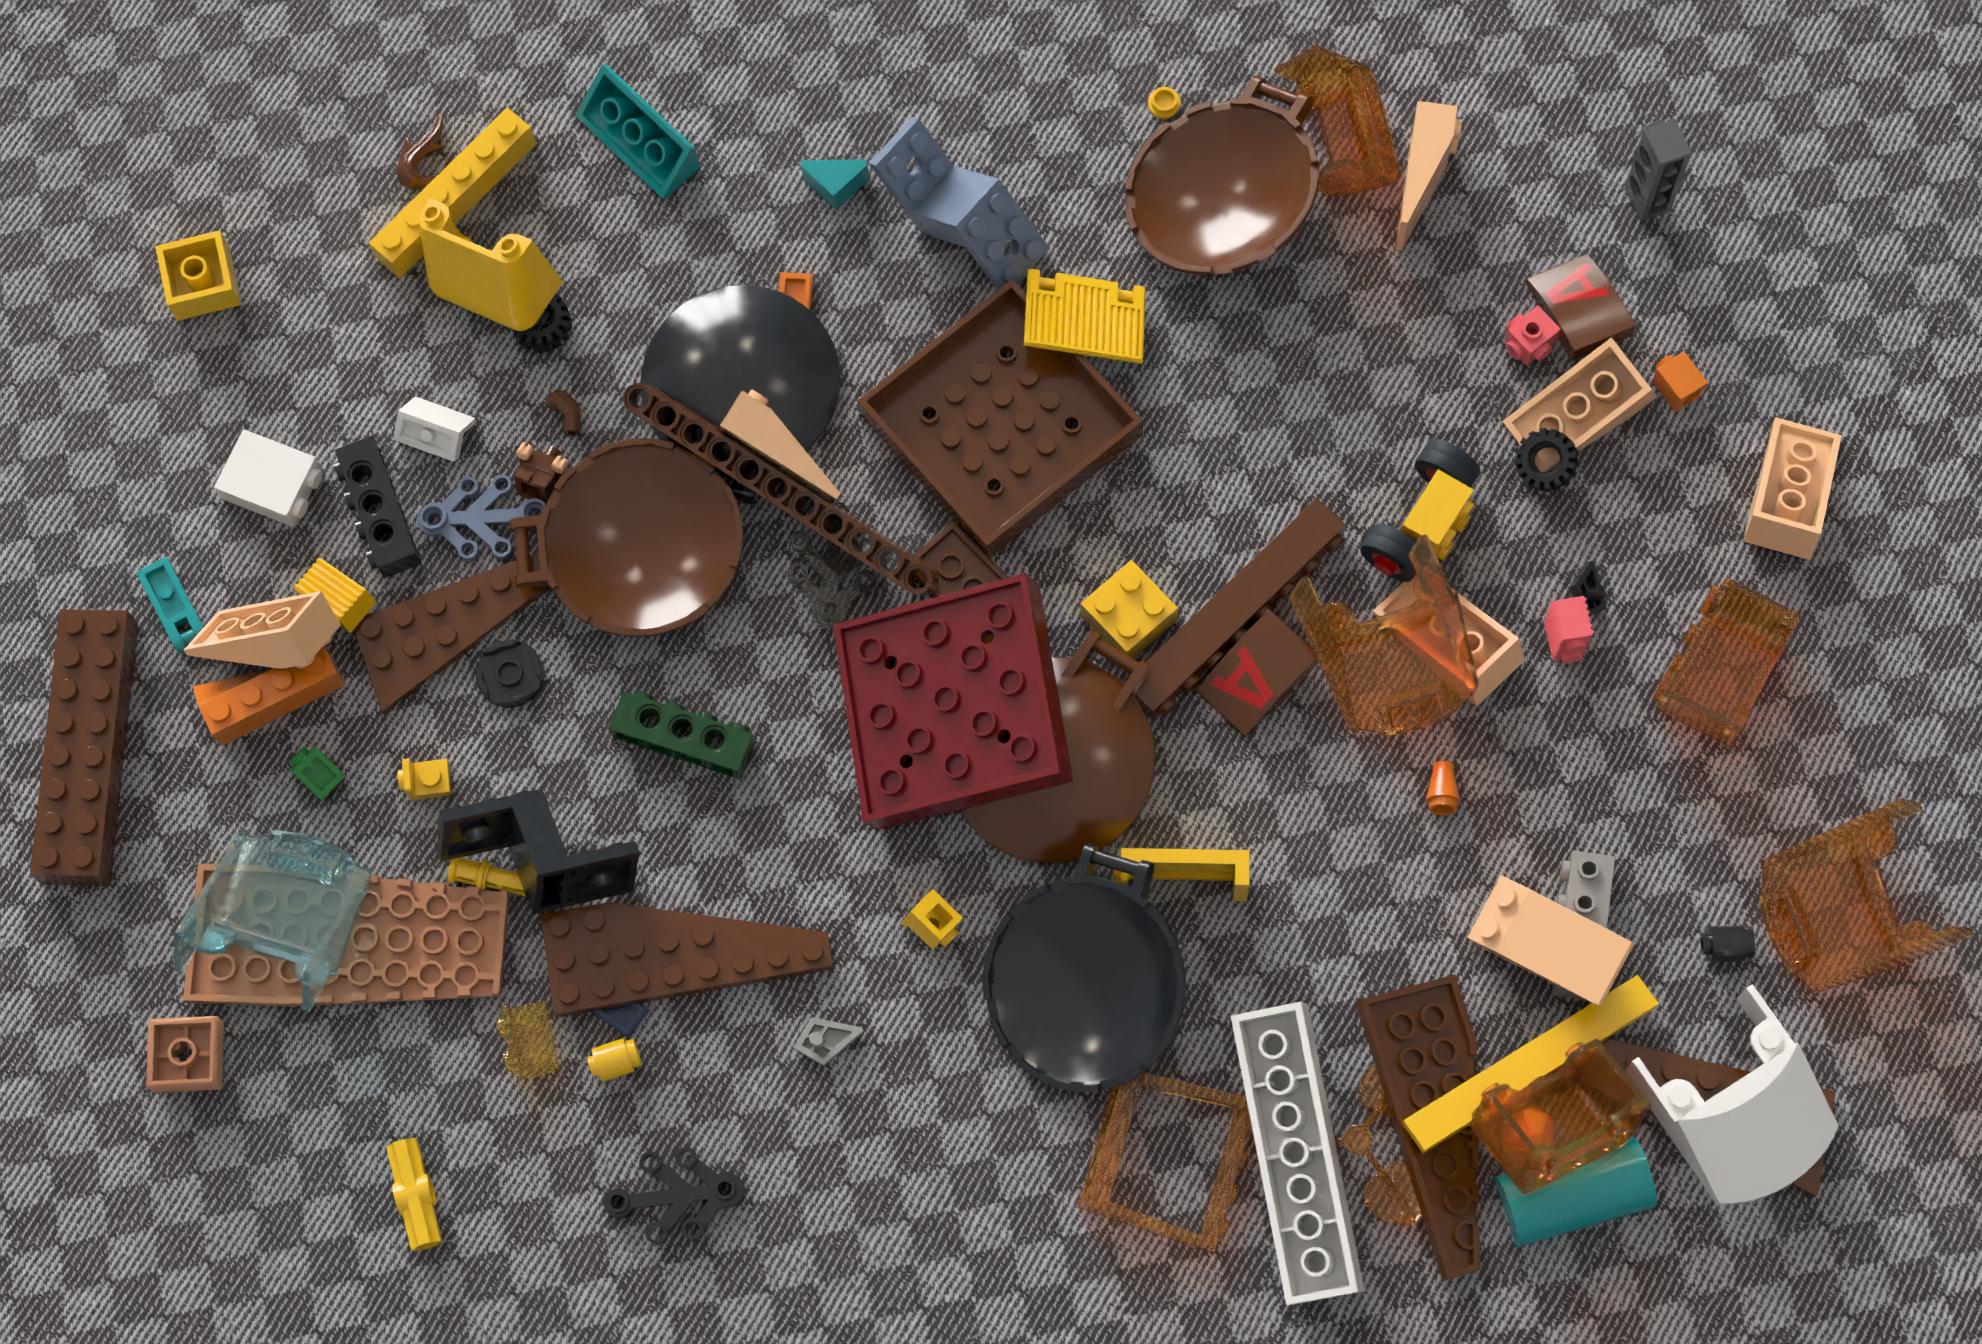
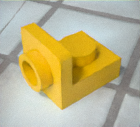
[397,758,452,800]

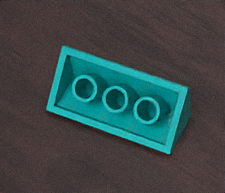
[575,64,700,199]

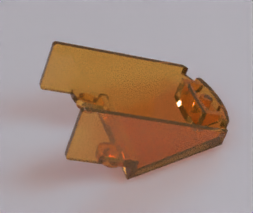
[1289,534,1479,735]
[1759,799,1974,993]

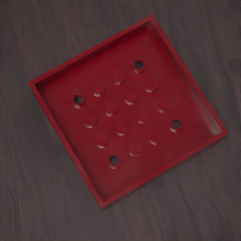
[833,573,1073,830]

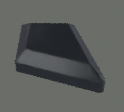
[1569,561,1607,617]

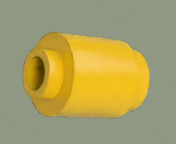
[587,1038,642,1082]

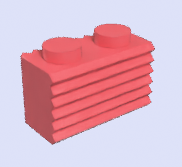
[1544,596,1594,664]

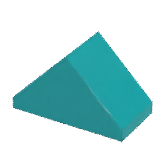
[801,160,869,210]

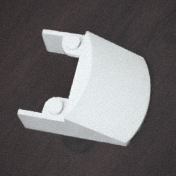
[1625,985,1839,1205]

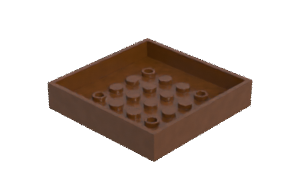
[857,279,1143,558]

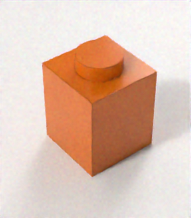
[1652,351,1708,413]

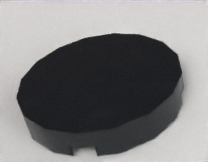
[475,640,545,708]

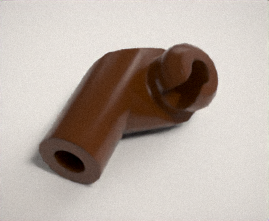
[546,390,581,436]

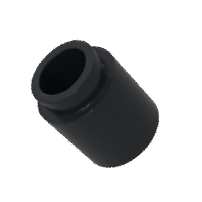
[1700,926,1755,962]

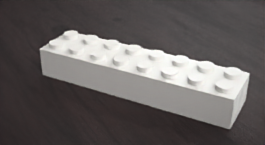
[1231,1002,1364,1305]

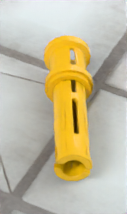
[447,857,526,897]

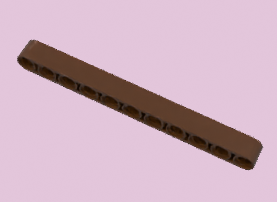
[623,383,939,595]

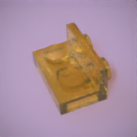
[497,1001,560,1081]

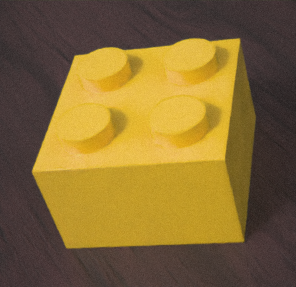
[155,230,242,321]
[1080,559,1178,659]

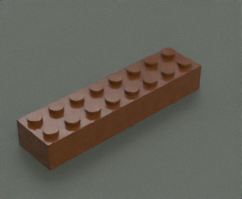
[30,609,138,886]

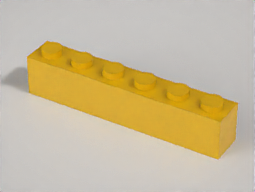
[369,107,537,279]

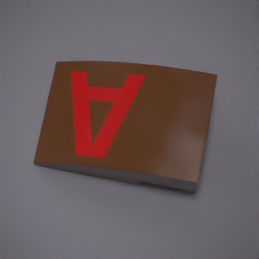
[1526,254,1636,361]
[1196,609,1319,738]

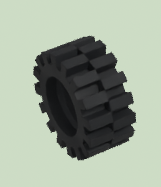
[512,293,572,353]
[1514,428,1580,492]

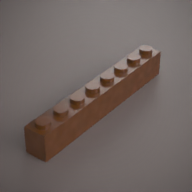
[1124,498,1346,721]

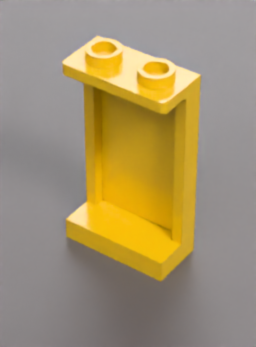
[1114,848,1250,902]

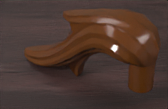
[397,112,444,190]

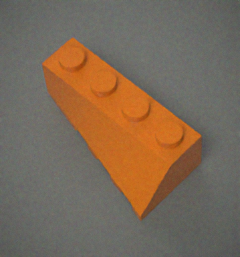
[193,646,346,746]

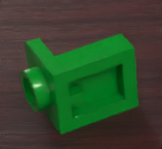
[288,746,346,800]

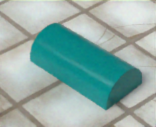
[1494,1137,1657,1248]

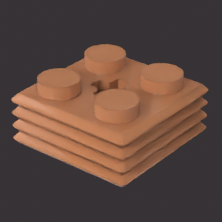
[146,1016,224,1093]

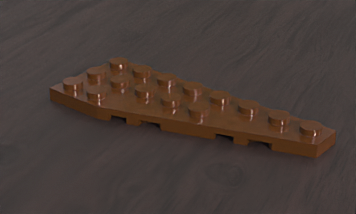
[1355,974,1480,1281]

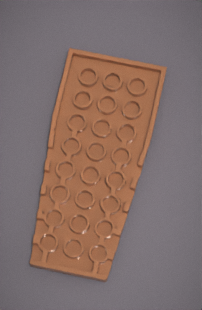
[183,864,510,1007]

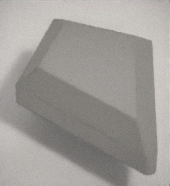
[793,1017,863,1066]

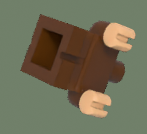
[514,442,569,504]

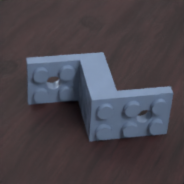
[869,117,1050,290]

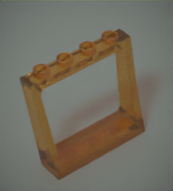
[1078,1072,1253,1253]

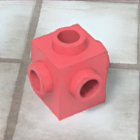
[1504,305,1561,366]

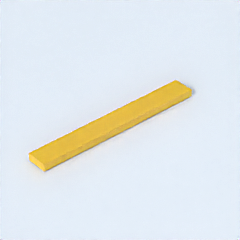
[1402,975,1659,1154]

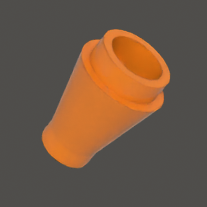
[1426,761,1461,816]

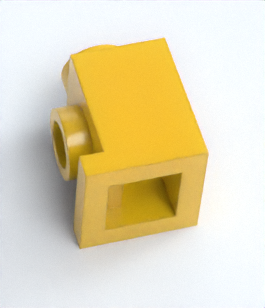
[901,889,963,950]

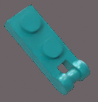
[136,556,204,654]

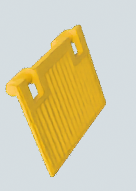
[1024,269,1145,364]

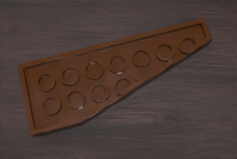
[540,902,834,1018]

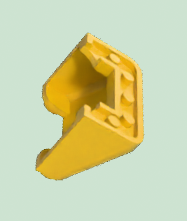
[419,198,563,331]

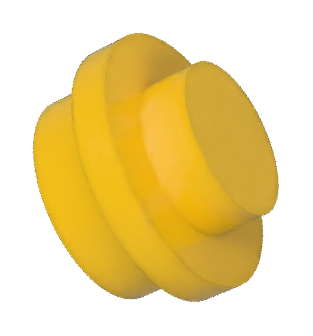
[1148,87,1181,119]

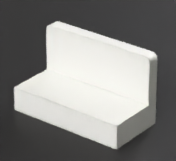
[393,397,475,462]

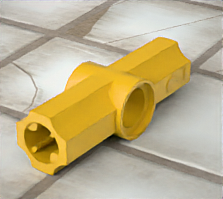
[386,1138,443,1251]

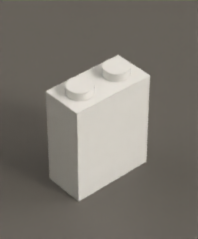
[214,429,323,527]

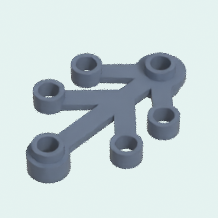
[418,474,546,562]

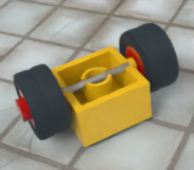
[1360,439,1480,582]

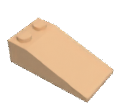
[1396,101,1462,251]
[1502,338,1658,473]
[719,389,840,501]
[1743,417,1842,560]
[1373,566,1525,706]
[184,591,341,669]
[1467,875,1634,1007]

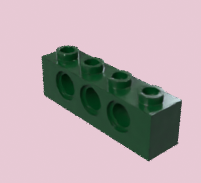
[608,690,756,780]

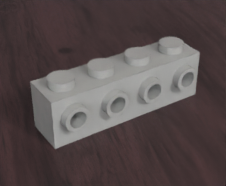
[1547,850,1615,1000]

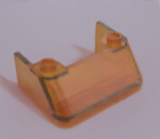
[1275,45,1401,197]

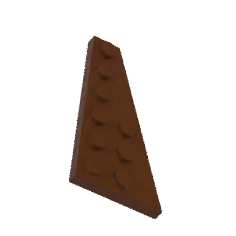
[354,552,551,716]

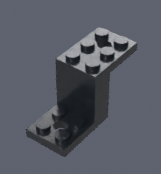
[437,789,640,914]

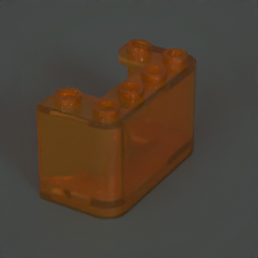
[1652,577,1802,748]
[1469,1038,1651,1195]

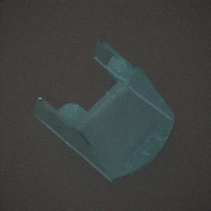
[174,830,371,1012]

